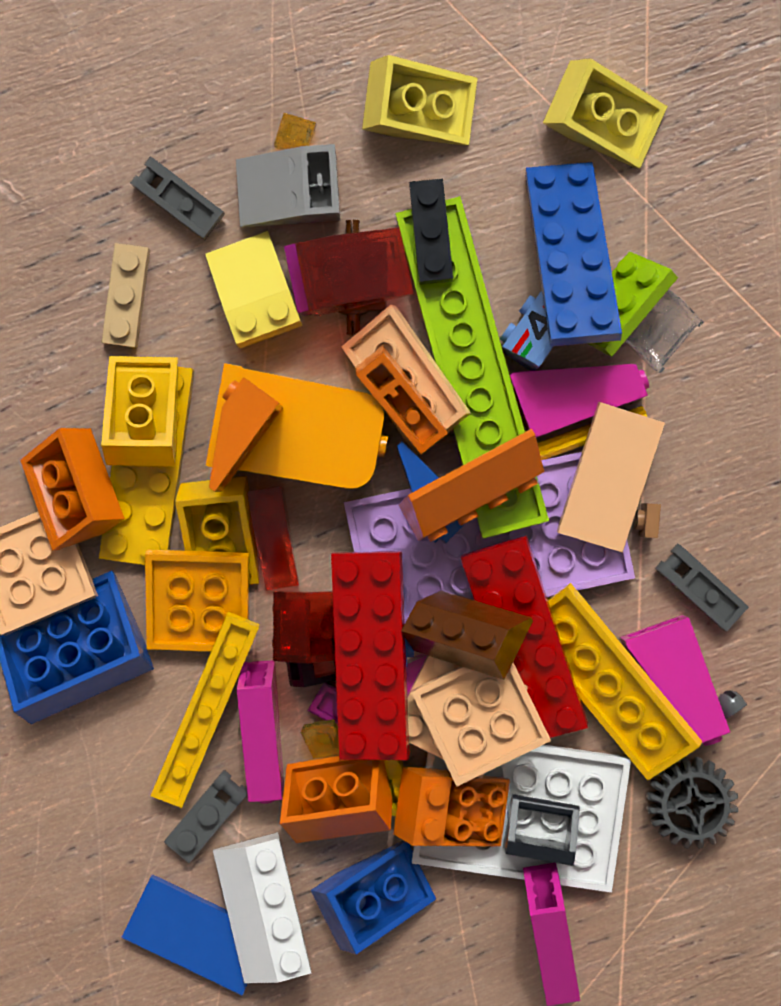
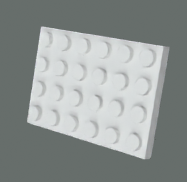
[412,745,631,892]

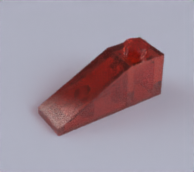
[247,486,299,591]

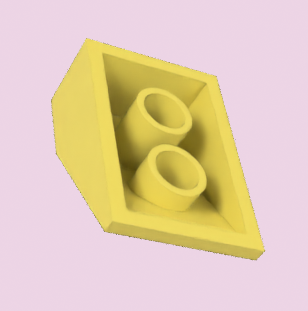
[362,55,477,146]
[543,59,668,168]
[205,231,303,349]

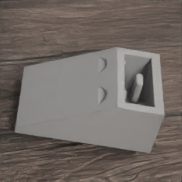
[236,144,341,227]

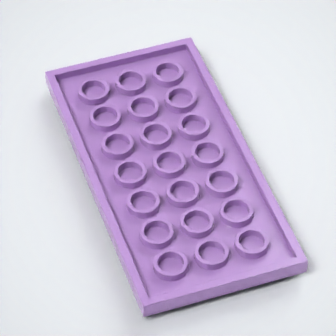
[344,452,635,623]

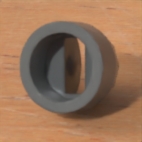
[718,690,747,719]

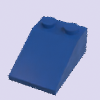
[311,840,436,955]

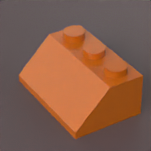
[20,428,125,551]
[280,756,392,843]

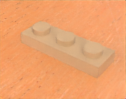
[102,243,150,349]

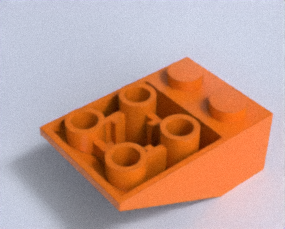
[393,767,510,846]

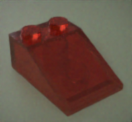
[295,227,414,317]
[272,590,335,663]

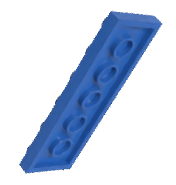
[525,162,622,347]

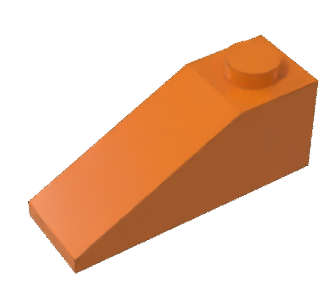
[356,346,448,454]

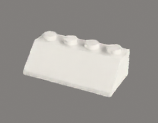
[213,832,311,983]

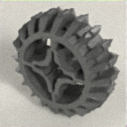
[646,757,739,849]

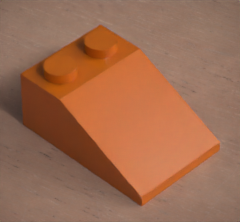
[209,377,283,492]

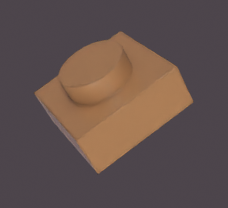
[634,503,661,538]

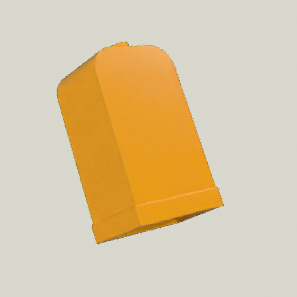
[205,363,388,489]

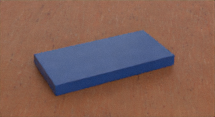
[121,874,248,995]

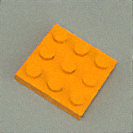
[145,549,249,651]

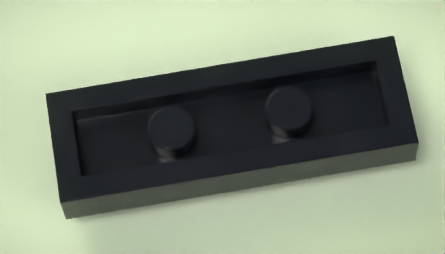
[409,178,453,285]

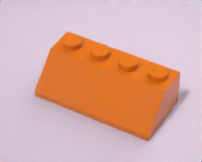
[399,429,544,543]

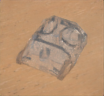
[625,289,704,373]

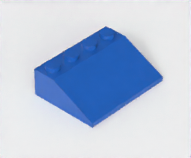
[0,570,154,724]

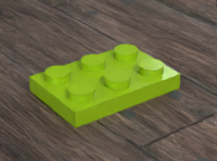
[587,251,678,357]

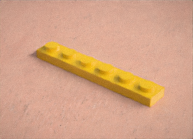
[151,612,260,808]

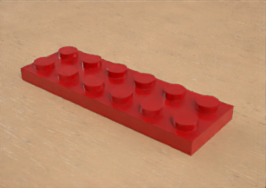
[461,536,588,738]
[331,551,410,760]

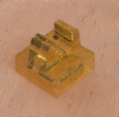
[274,113,316,150]

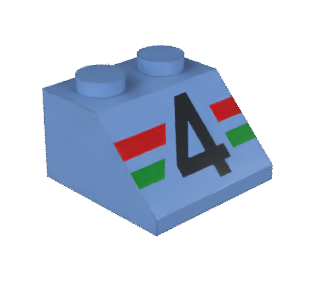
[500,291,554,371]

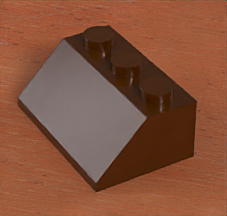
[401,591,533,680]

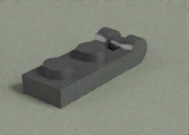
[130,156,225,241]
[655,543,749,632]
[164,770,247,863]

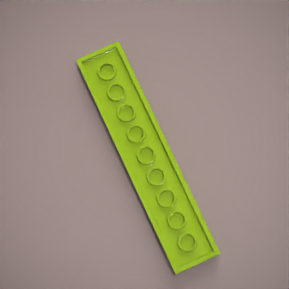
[395,196,549,539]

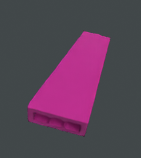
[509,364,649,437]
[619,615,731,746]
[236,660,284,804]
[523,863,580,1006]

